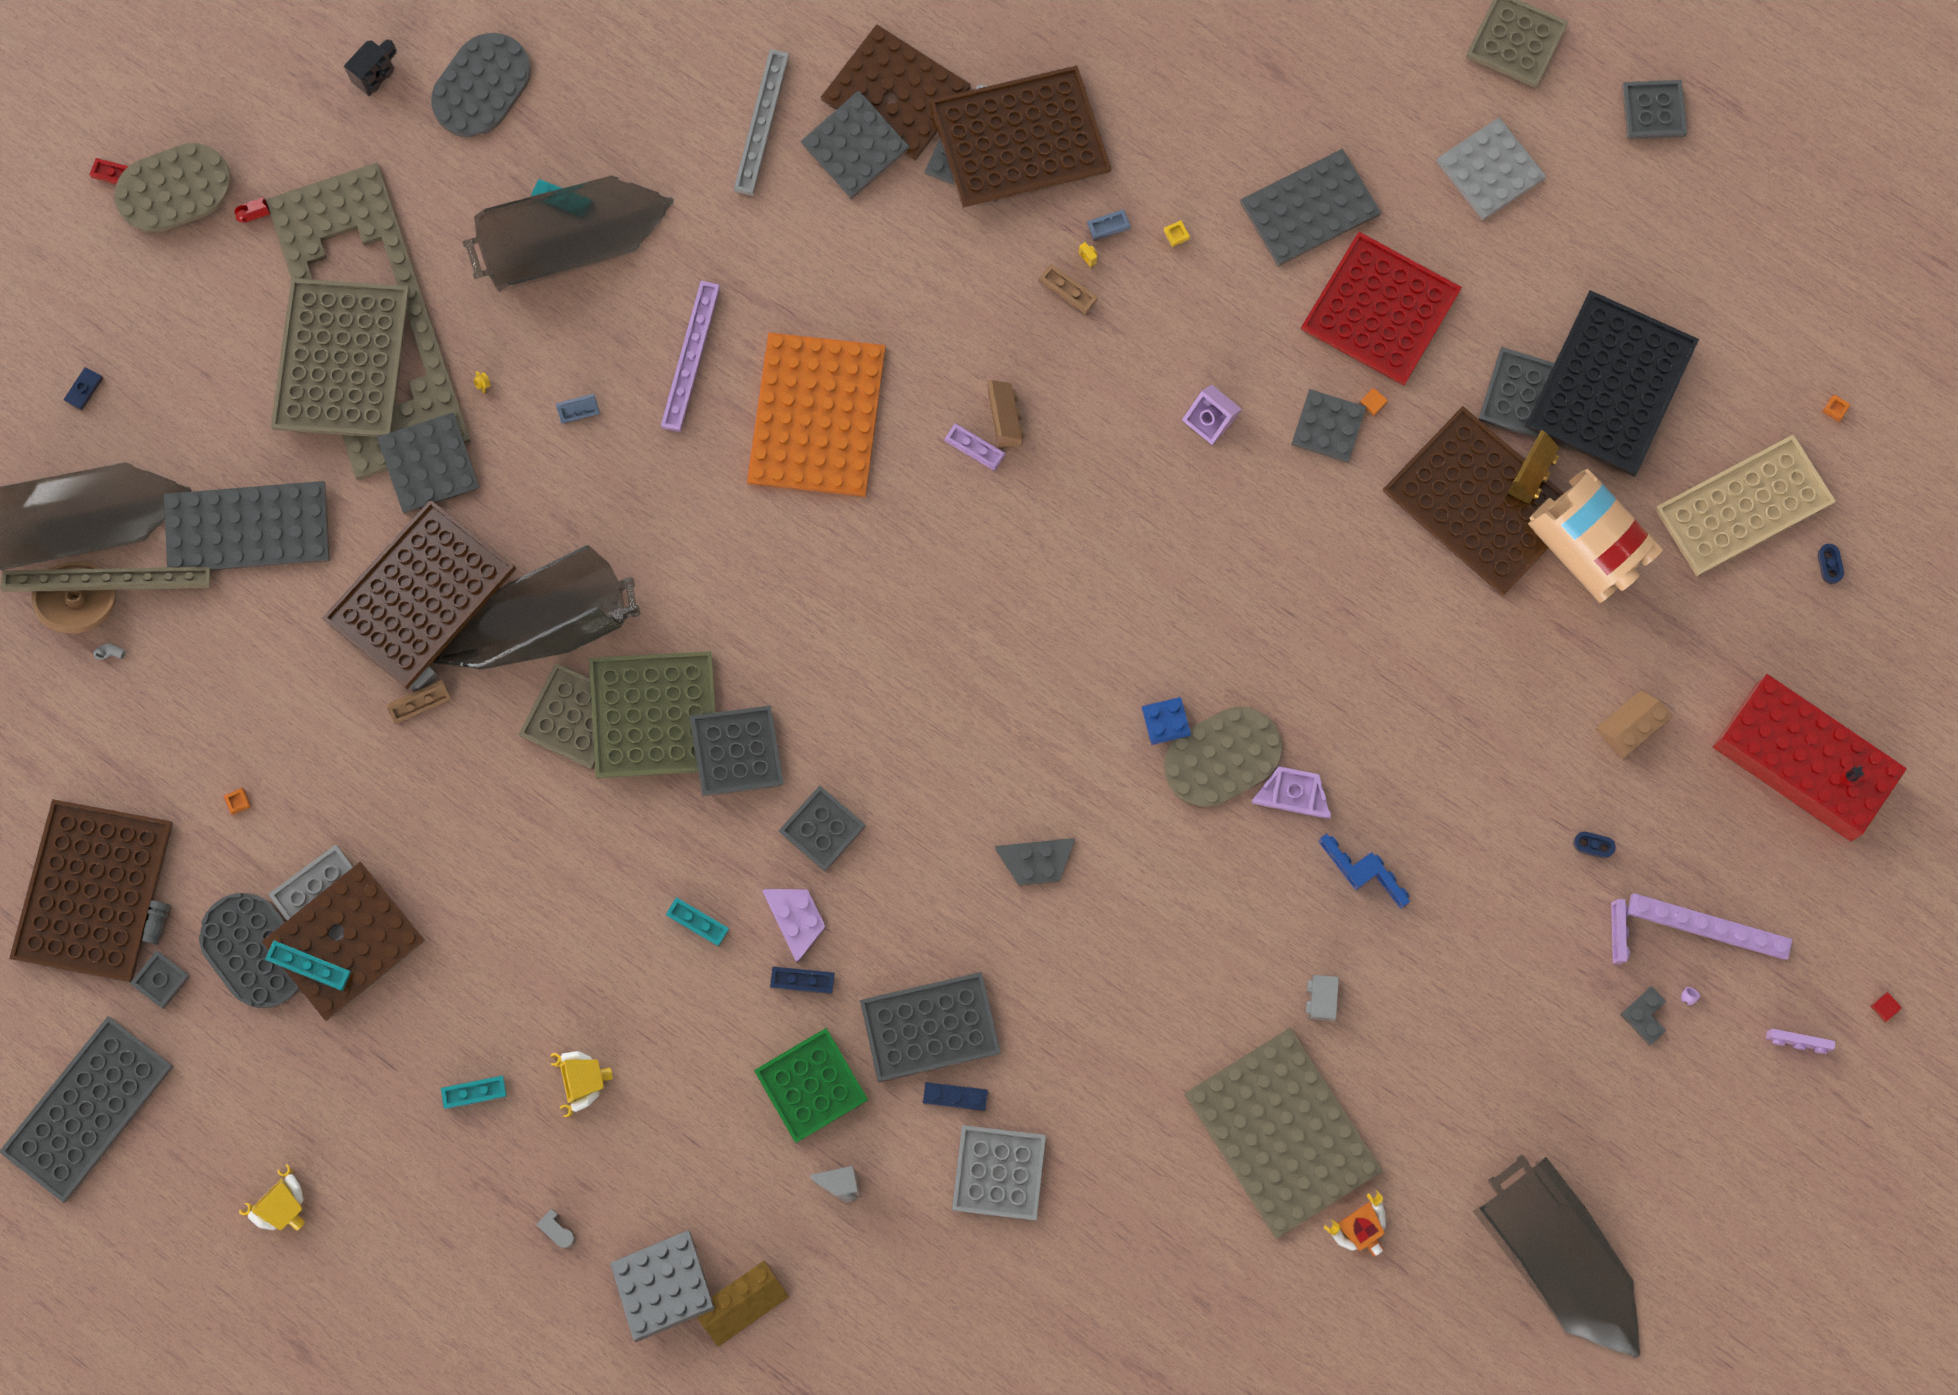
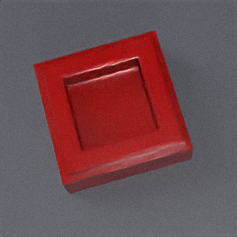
[1871,992,1902,1022]

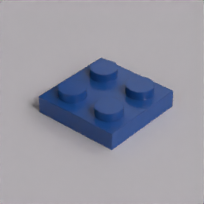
[1141,697,1191,745]

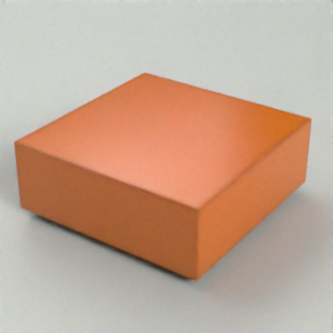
[1360,387,1388,416]
[1822,394,1851,422]
[223,788,251,815]

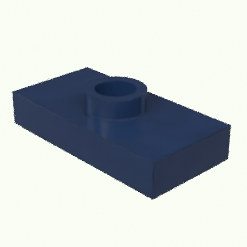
[63,367,103,410]

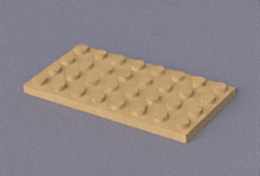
[1655,435,1836,577]

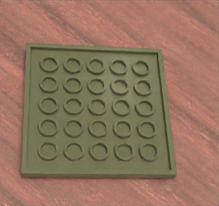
[589,651,715,779]

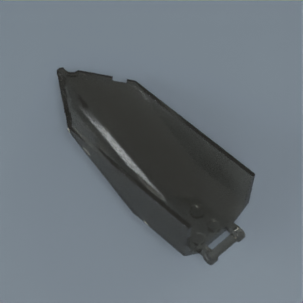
[462,176,674,292]
[0,462,191,571]
[432,545,640,670]
[1473,1154,1641,1357]

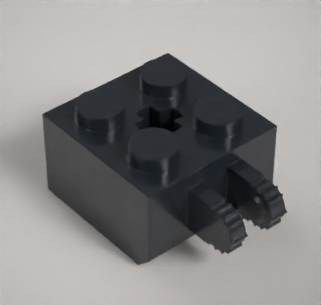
[344,39,397,96]

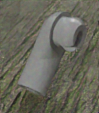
[93,643,126,660]

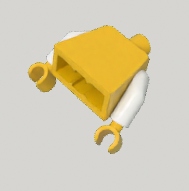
[550,1051,613,1117]
[239,1164,305,1231]

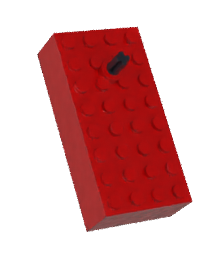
[1712,674,1907,842]

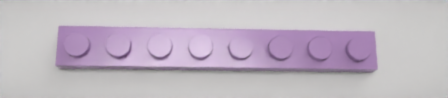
[661,281,720,433]
[1627,893,1792,960]

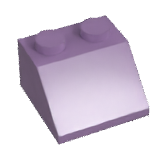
[1182,385,1242,445]

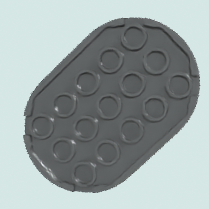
[431,33,531,137]
[199,893,300,1008]

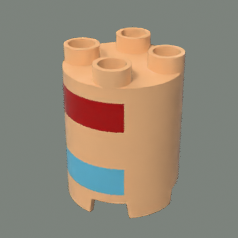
[1528,468,1663,603]

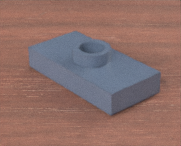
[1087,209,1131,241]
[556,394,600,424]

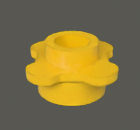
[473,371,491,393]

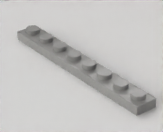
[734,49,789,196]

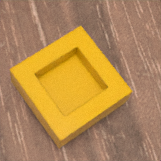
[1163,220,1190,247]
[1078,242,1098,268]

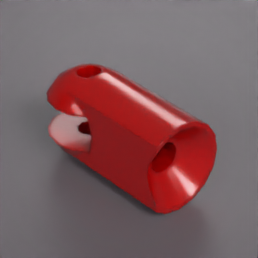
[234,197,270,223]

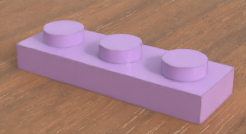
[1611,899,1630,964]
[1766,1029,1835,1054]

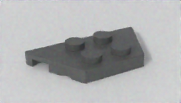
[995,838,1074,886]

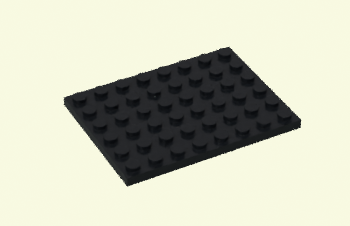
[1525,290,1699,477]

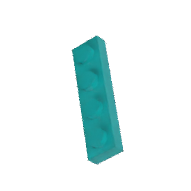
[265,941,351,991]

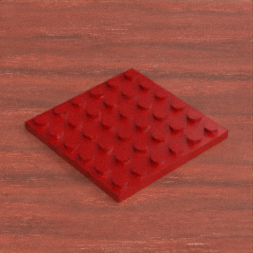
[1301,231,1462,386]

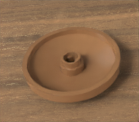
[32,561,116,633]

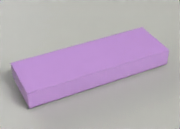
[944,423,1005,471]

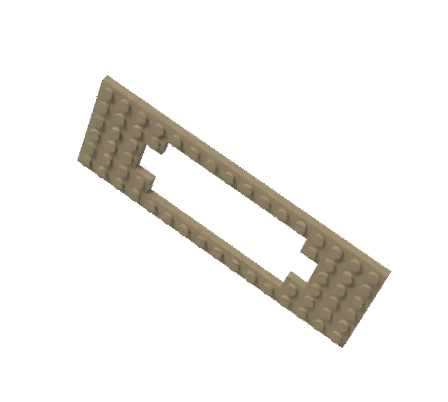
[266,162,471,480]

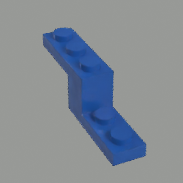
[1318,833,1410,909]

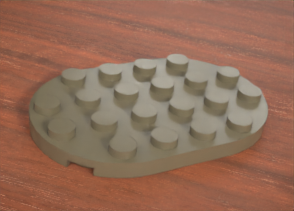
[115,143,231,233]
[1164,707,1282,807]

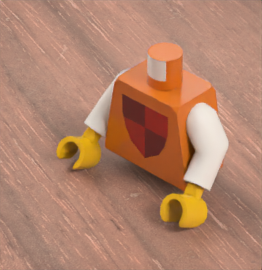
[1324,1190,1386,1257]

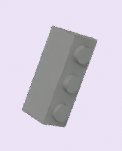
[810,1166,861,1203]

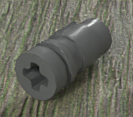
[142,900,172,945]

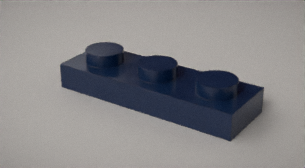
[770,967,835,994]
[923,1082,988,1111]

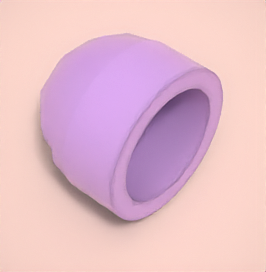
[1681,987,1700,1005]

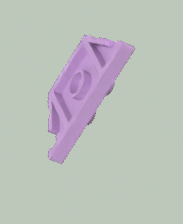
[1252,767,1331,819]
[762,889,826,963]

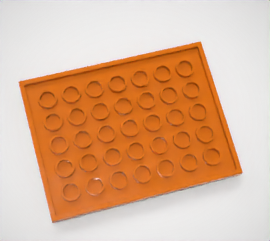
[747,332,886,497]

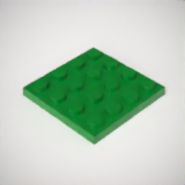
[754,1028,869,1143]

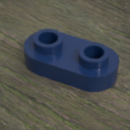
[1817,544,1844,584]
[1573,831,1616,858]

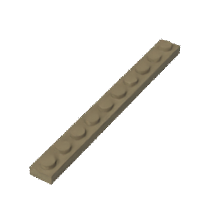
[1,567,211,592]

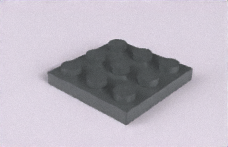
[1622,80,1687,139]
[1291,389,1366,463]
[779,785,866,872]

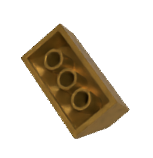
[697,1261,789,1347]

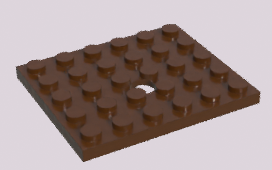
[821,24,971,161]
[262,861,425,1021]

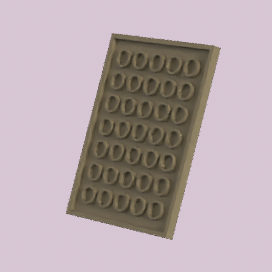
[271,278,410,437]
[1184,1028,1383,1239]

